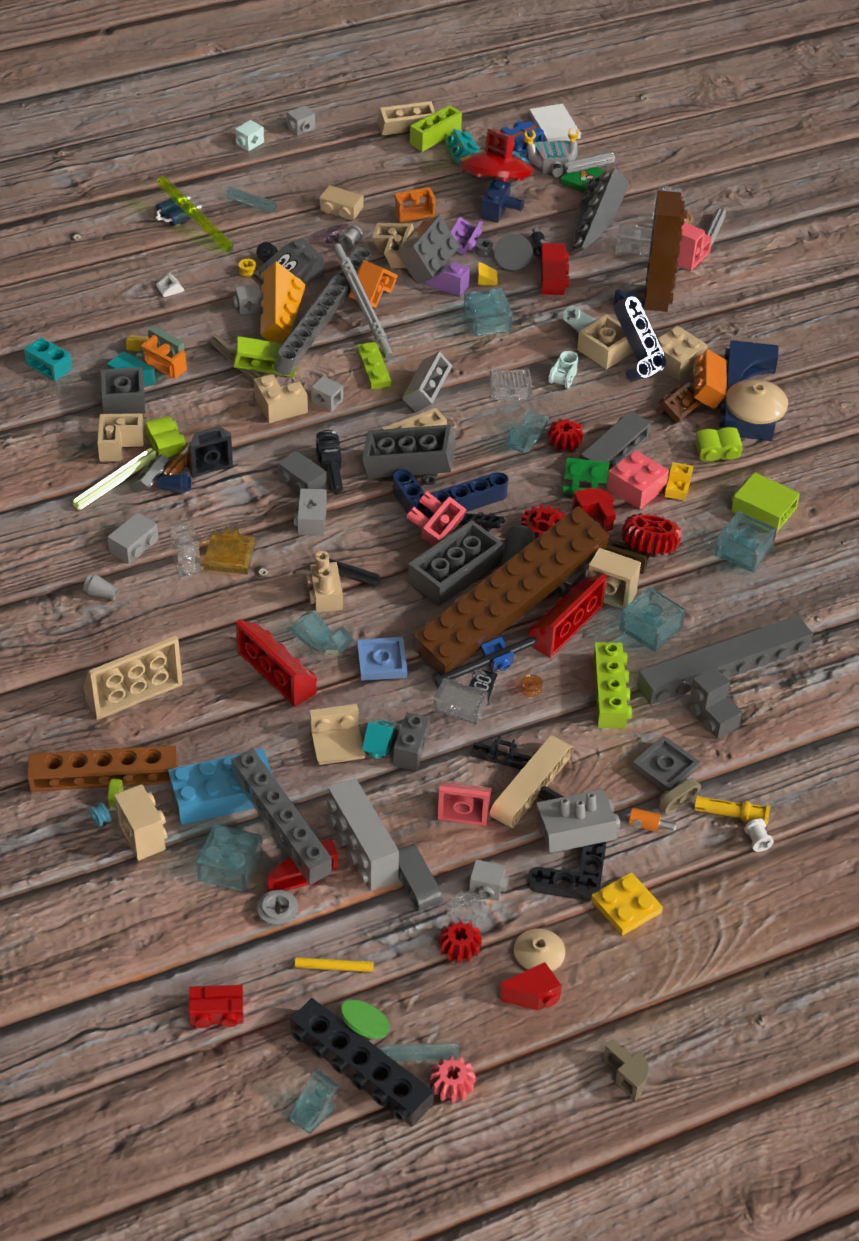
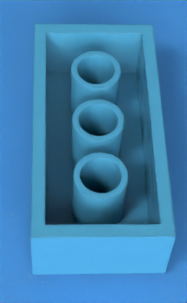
[168,748,272,825]

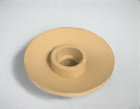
[514,929,565,971]

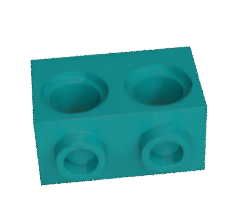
[24,337,73,382]

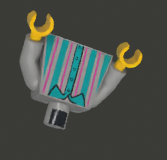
[523,128,579,177]

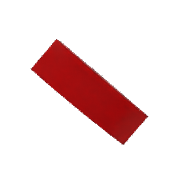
[267,838,338,892]

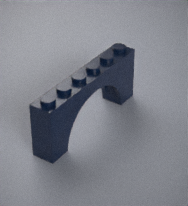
[719,340,779,441]

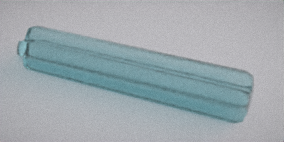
[226,187,277,213]
[379,1042,459,1061]

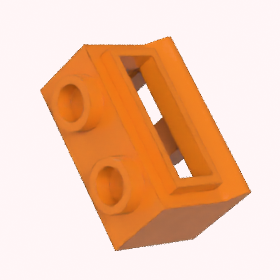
[394,187,436,223]
[140,335,187,379]

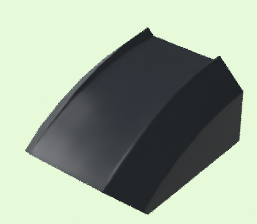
[187,426,233,478]

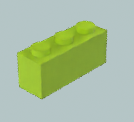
[410,105,462,152]
[234,336,297,377]

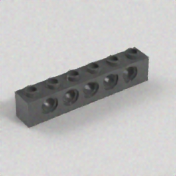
[231,748,332,885]

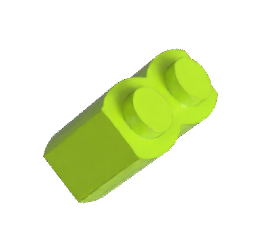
[145,416,186,458]
[695,427,743,462]

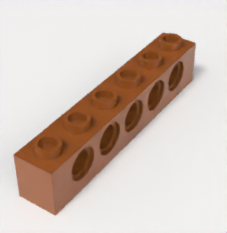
[28,745,178,792]

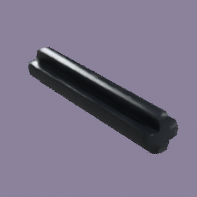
[329,559,380,587]

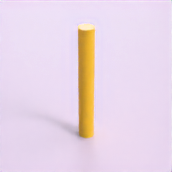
[295,957,374,972]

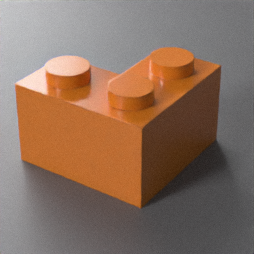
[349,260,398,308]

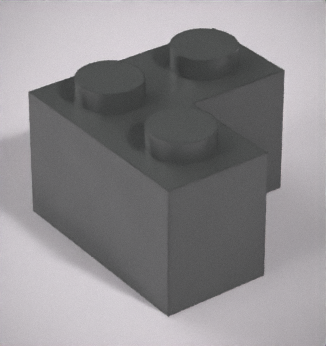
[688,667,742,739]

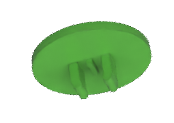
[340,1000,390,1039]

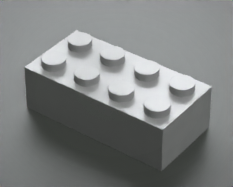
[326,778,399,891]

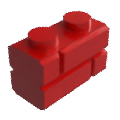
[189,985,244,1028]

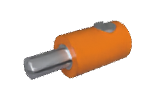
[628,808,677,832]

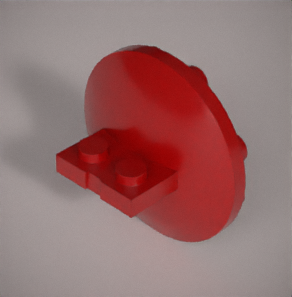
[460,129,533,181]

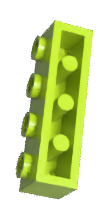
[593,642,632,729]

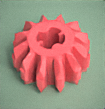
[429,1055,476,1104]

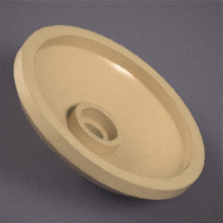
[726,379,788,424]

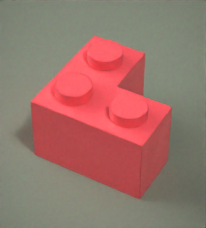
[677,223,712,271]

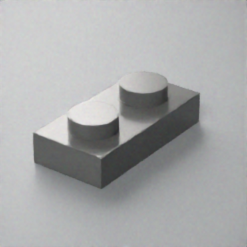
[129,454,168,492]

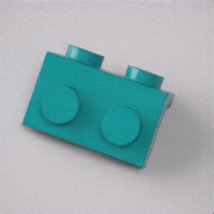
[445,129,480,164]

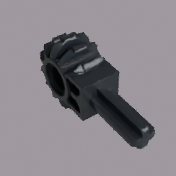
[316,430,343,493]

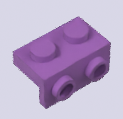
[450,217,483,255]

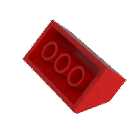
[528,574,607,658]
[236,620,317,707]

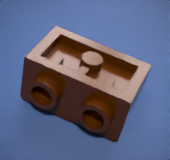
[655,382,702,423]

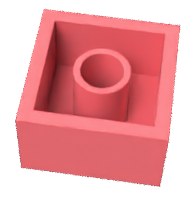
[607,450,669,510]

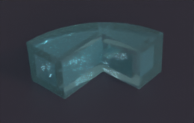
[504,408,550,453]
[289,610,354,655]

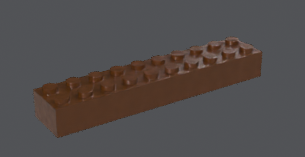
[412,506,610,675]

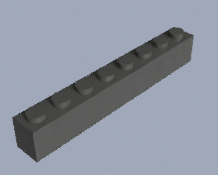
[637,615,813,705]

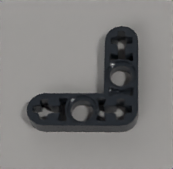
[527,842,606,901]

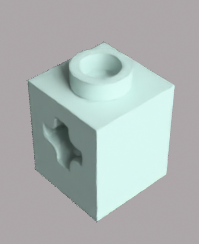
[235,120,264,151]

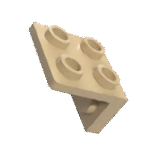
[310,704,365,765]

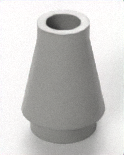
[83,574,119,601]

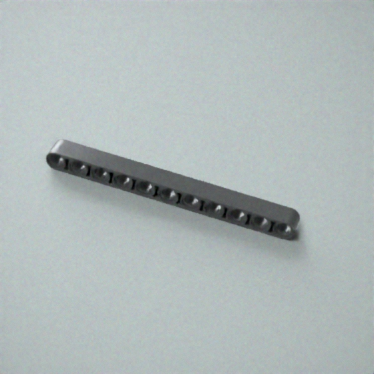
[274,247,371,375]

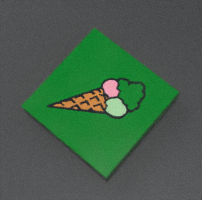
[560,167,606,192]

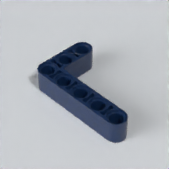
[393,469,509,518]

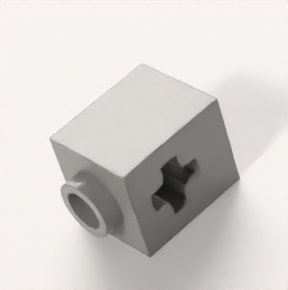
[233,284,263,315]
[310,376,343,412]

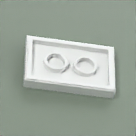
[529,104,581,142]

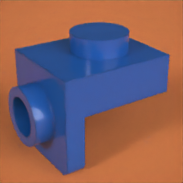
[480,637,515,672]

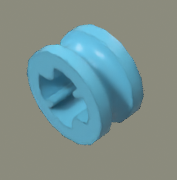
[89,802,111,827]

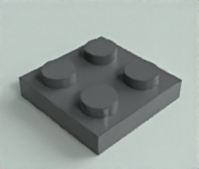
[632,735,700,792]

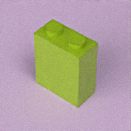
[731,472,800,533]

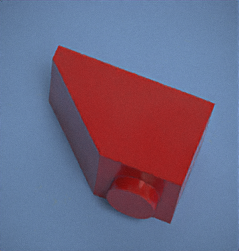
[499,962,562,1010]

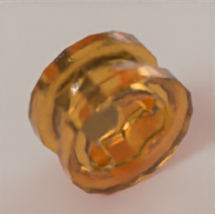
[522,675,543,697]

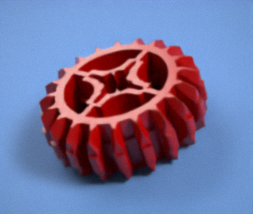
[622,513,681,555]

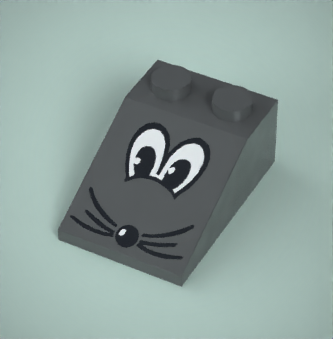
[254,237,324,284]

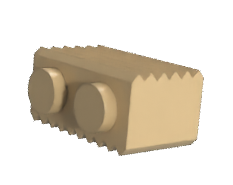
[320,185,363,221]

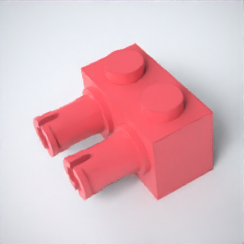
[406,491,467,547]

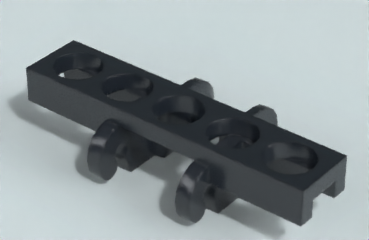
[458,512,505,532]
[470,736,532,770]

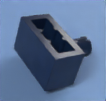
[481,179,524,223]

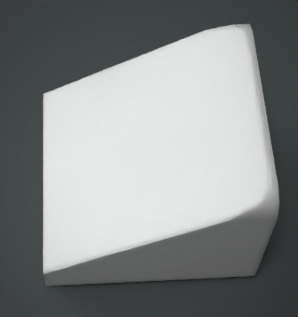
[155,272,184,297]

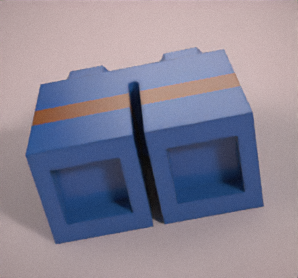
[500,121,544,154]

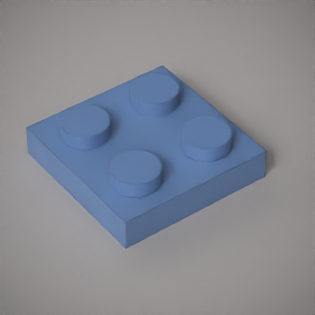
[357,637,407,681]

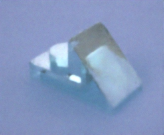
[289,1070,340,1134]

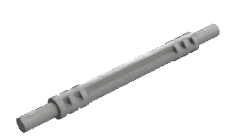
[334,243,393,358]

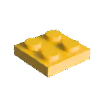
[591,872,663,936]

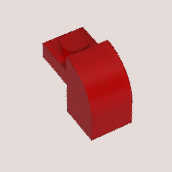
[572,488,616,532]

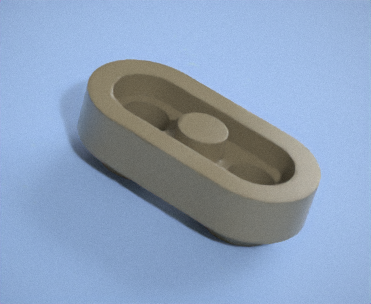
[659,778,701,815]

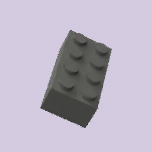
[362,424,456,478]
[408,520,503,606]

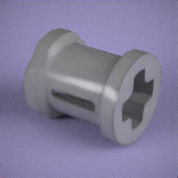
[339,225,363,249]

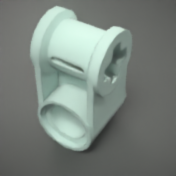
[563,306,597,333]
[548,351,578,389]

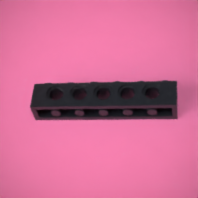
[290,998,434,1127]

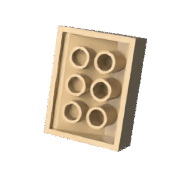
[83,636,183,720]

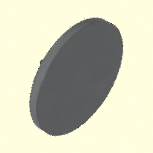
[494,234,533,271]

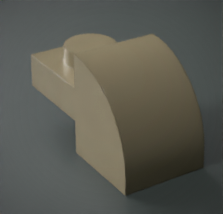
[603,1039,648,1101]

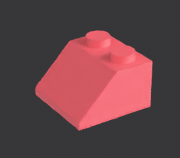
[438,782,491,826]

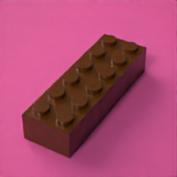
[644,191,685,312]

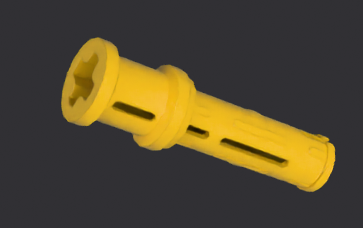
[694,795,770,826]

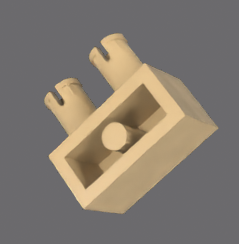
[306,551,343,613]

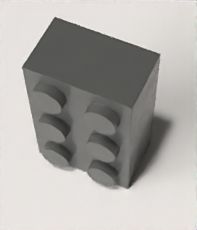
[397,215,460,283]

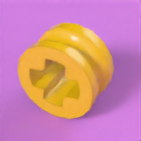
[239,259,256,277]

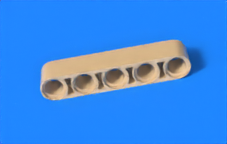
[490,735,574,828]

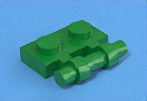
[562,458,609,497]

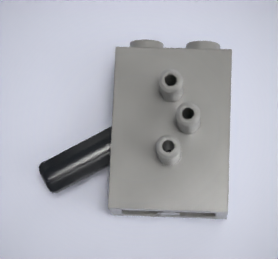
[537,786,620,853]

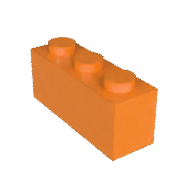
[693,349,727,409]

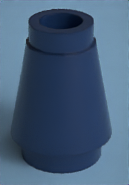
[158,472,192,494]

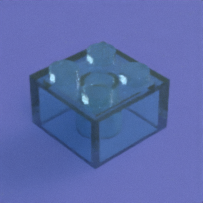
[463,288,513,337]
[715,511,777,573]
[619,587,686,652]
[197,823,263,892]

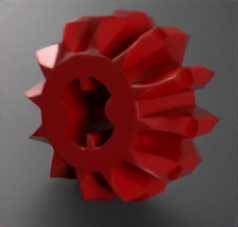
[548,418,583,452]
[438,919,482,964]

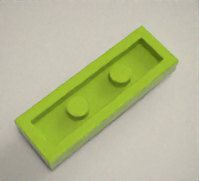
[357,342,391,390]

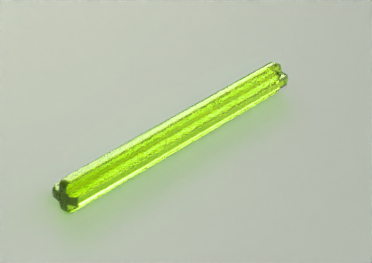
[157,175,234,252]

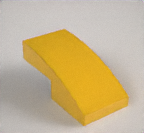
[665,462,693,501]

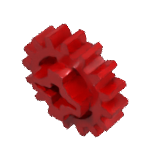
[521,504,565,539]

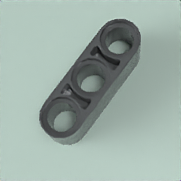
[398,844,443,911]

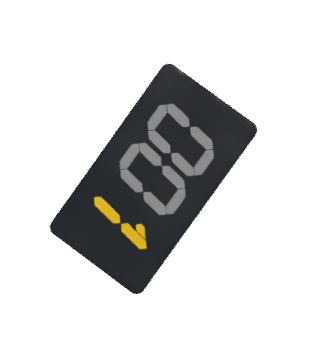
[465,669,498,704]

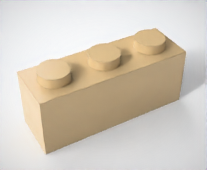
[377,101,435,135]

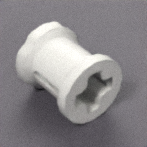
[744,819,774,852]

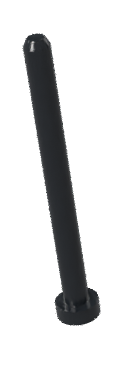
[432,636,537,689]

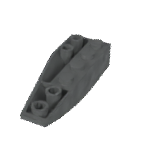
[569,168,630,255]

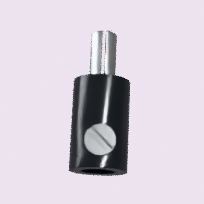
[530,227,546,257]

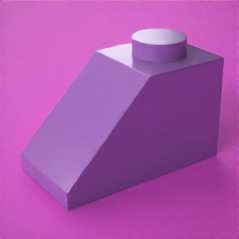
[426,262,470,297]

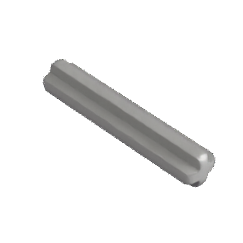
[564,152,615,174]
[706,208,726,246]

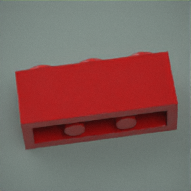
[541,243,570,295]

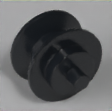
[256,242,278,262]

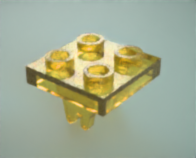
[204,526,256,575]

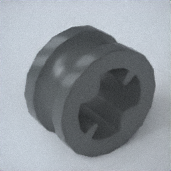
[476,238,493,257]

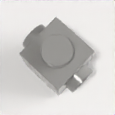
[286,105,315,136]
[469,860,509,901]

